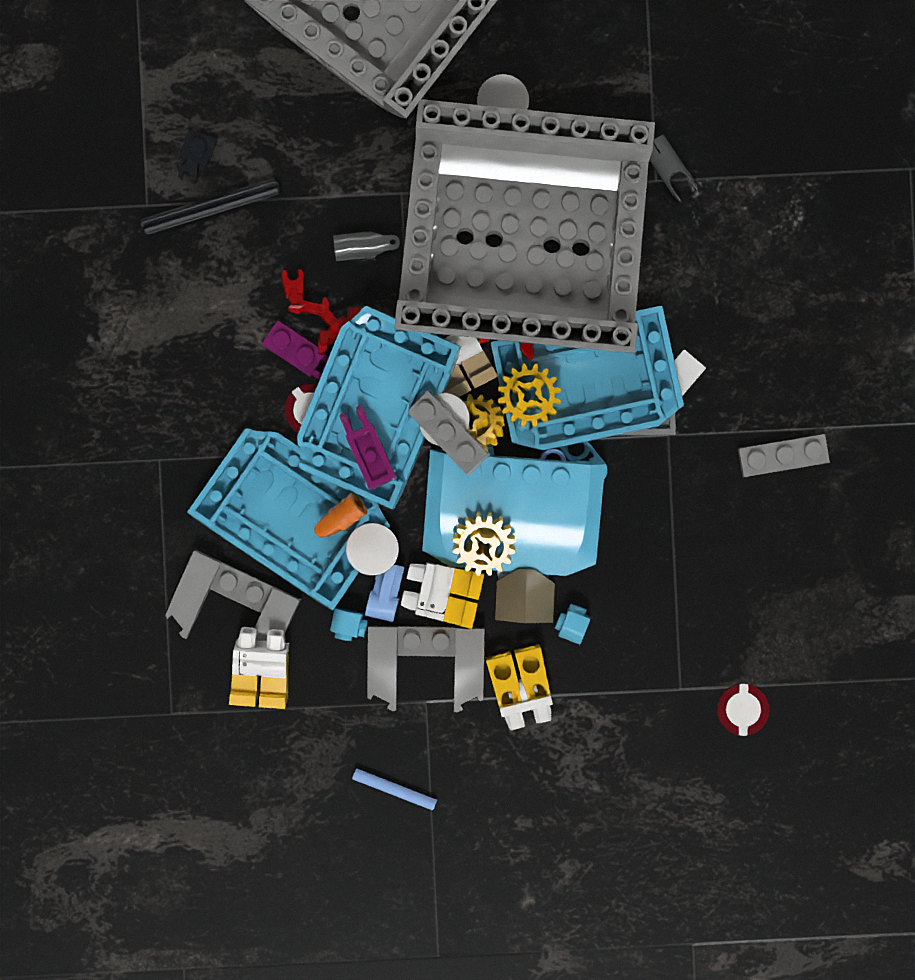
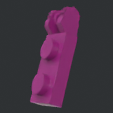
[262,320,329,380]
[339,405,397,491]

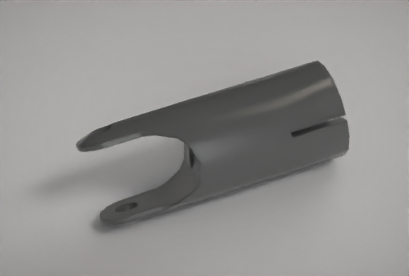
[649,134,698,202]
[333,231,400,261]

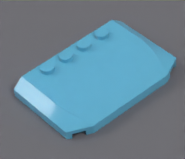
[297,306,461,509]
[491,306,684,451]
[187,428,390,611]
[422,448,605,576]

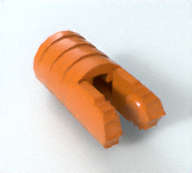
[314,493,368,538]

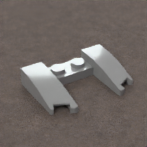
[165,550,301,641]
[367,625,485,712]

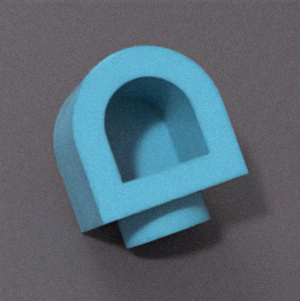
[555,604,590,645]
[330,607,368,641]

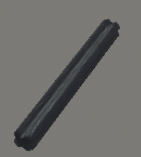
[141,178,281,234]

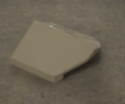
[495,569,555,623]

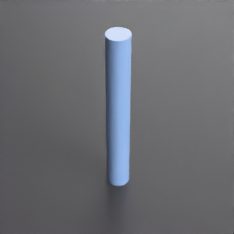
[352,768,437,811]

